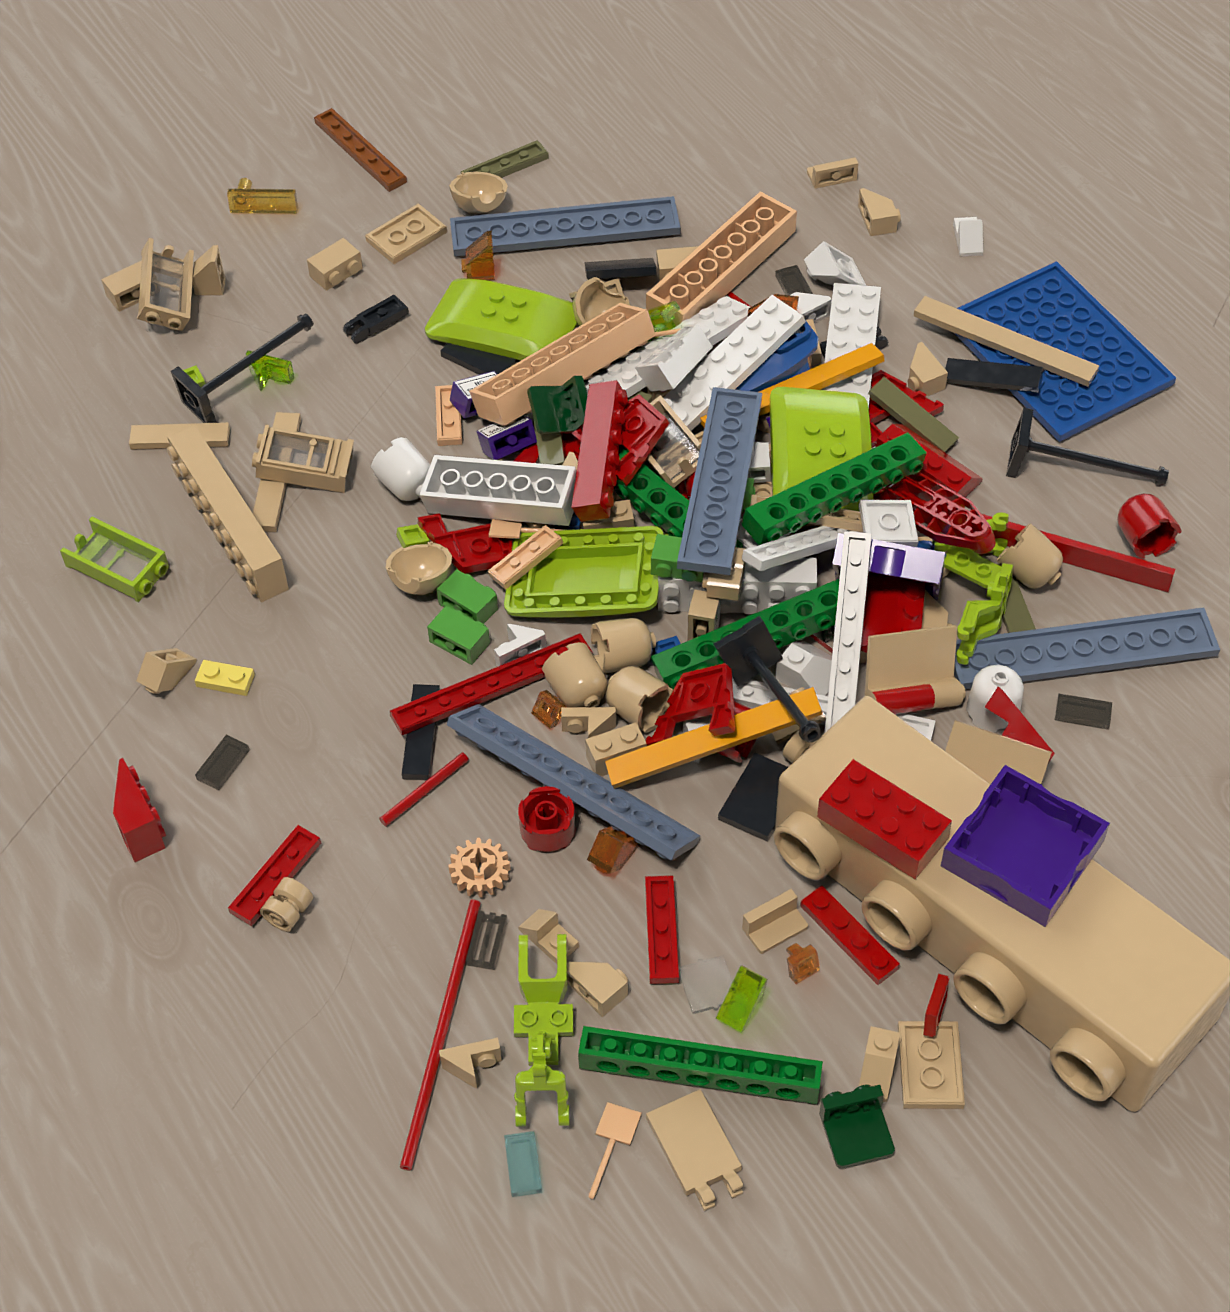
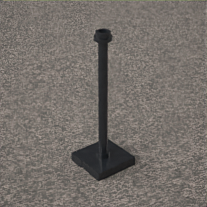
[171,313,314,423]
[1006,407,1169,485]
[713,616,820,743]

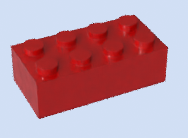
[817,759,952,880]

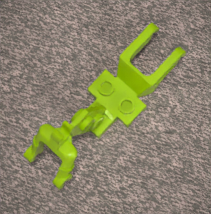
[932,512,1013,665]
[514,934,573,1127]

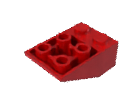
[113,758,166,862]

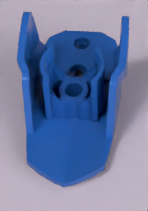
[735,321,819,392]

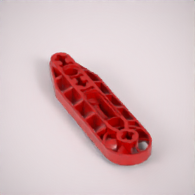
[873,472,996,554]

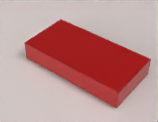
[923,974,950,1037]

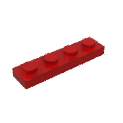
[228,825,321,926]
[645,875,679,984]
[800,885,900,985]

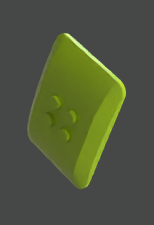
[425,278,578,360]
[769,387,873,512]
[504,526,664,617]

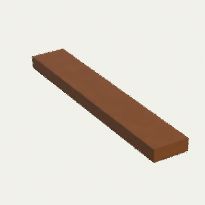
[314,108,407,192]

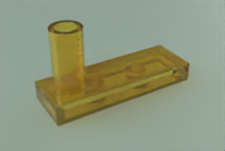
[227,178,298,214]

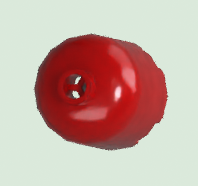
[1117,493,1181,559]

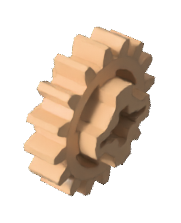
[448,838,511,898]

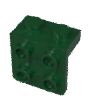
[527,376,588,434]
[819,1084,895,1168]

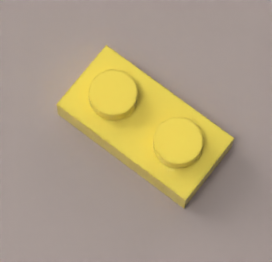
[195,660,255,696]

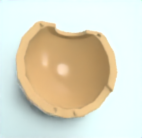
[449,172,508,215]
[572,277,630,326]
[386,541,452,595]

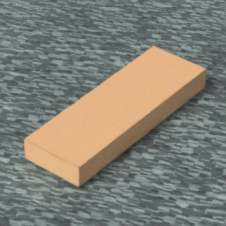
[435,385,462,446]
[488,525,563,590]

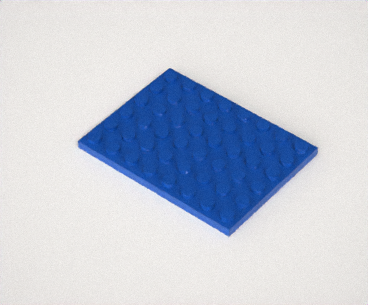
[955,261,1176,442]

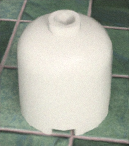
[371,437,430,501]
[966,665,1024,733]

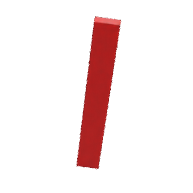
[982,514,1176,592]
[390,633,593,736]

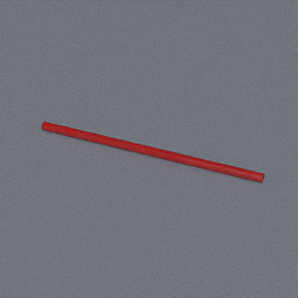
[400,899,481,1171]

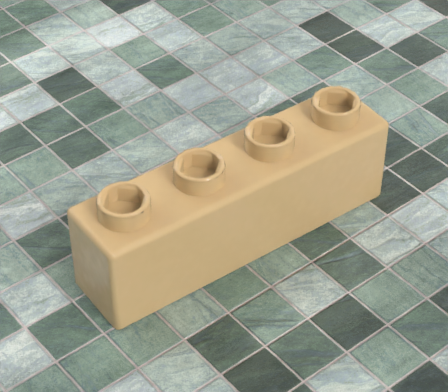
[773,696,1230,1112]

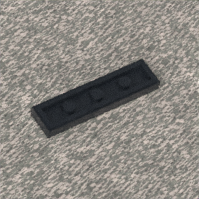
[945,358,1044,392]
[401,684,440,780]

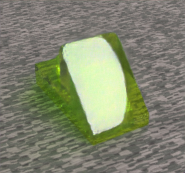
[648,301,680,338]
[246,350,295,391]
[716,965,768,1032]

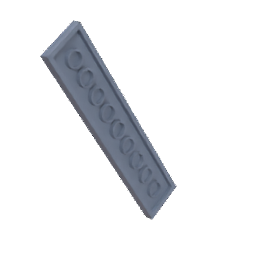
[450,196,680,256]
[677,387,762,575]
[954,607,1220,689]
[447,704,700,860]

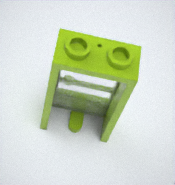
[60,516,169,602]

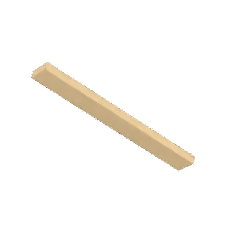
[913,296,1099,387]

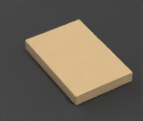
[365,203,447,264]
[897,1021,965,1109]

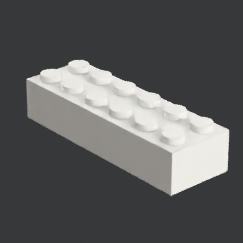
[420,455,577,526]
[658,558,817,614]

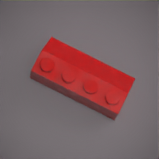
[875,424,983,501]
[861,572,926,653]

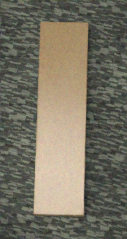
[129,422,230,449]

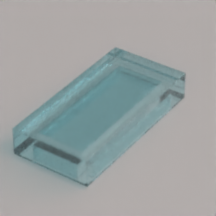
[504,1131,542,1197]

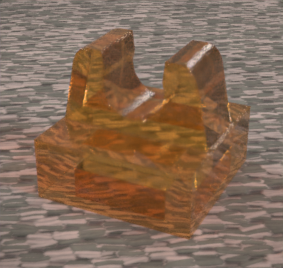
[531,690,567,729]
[786,943,820,984]

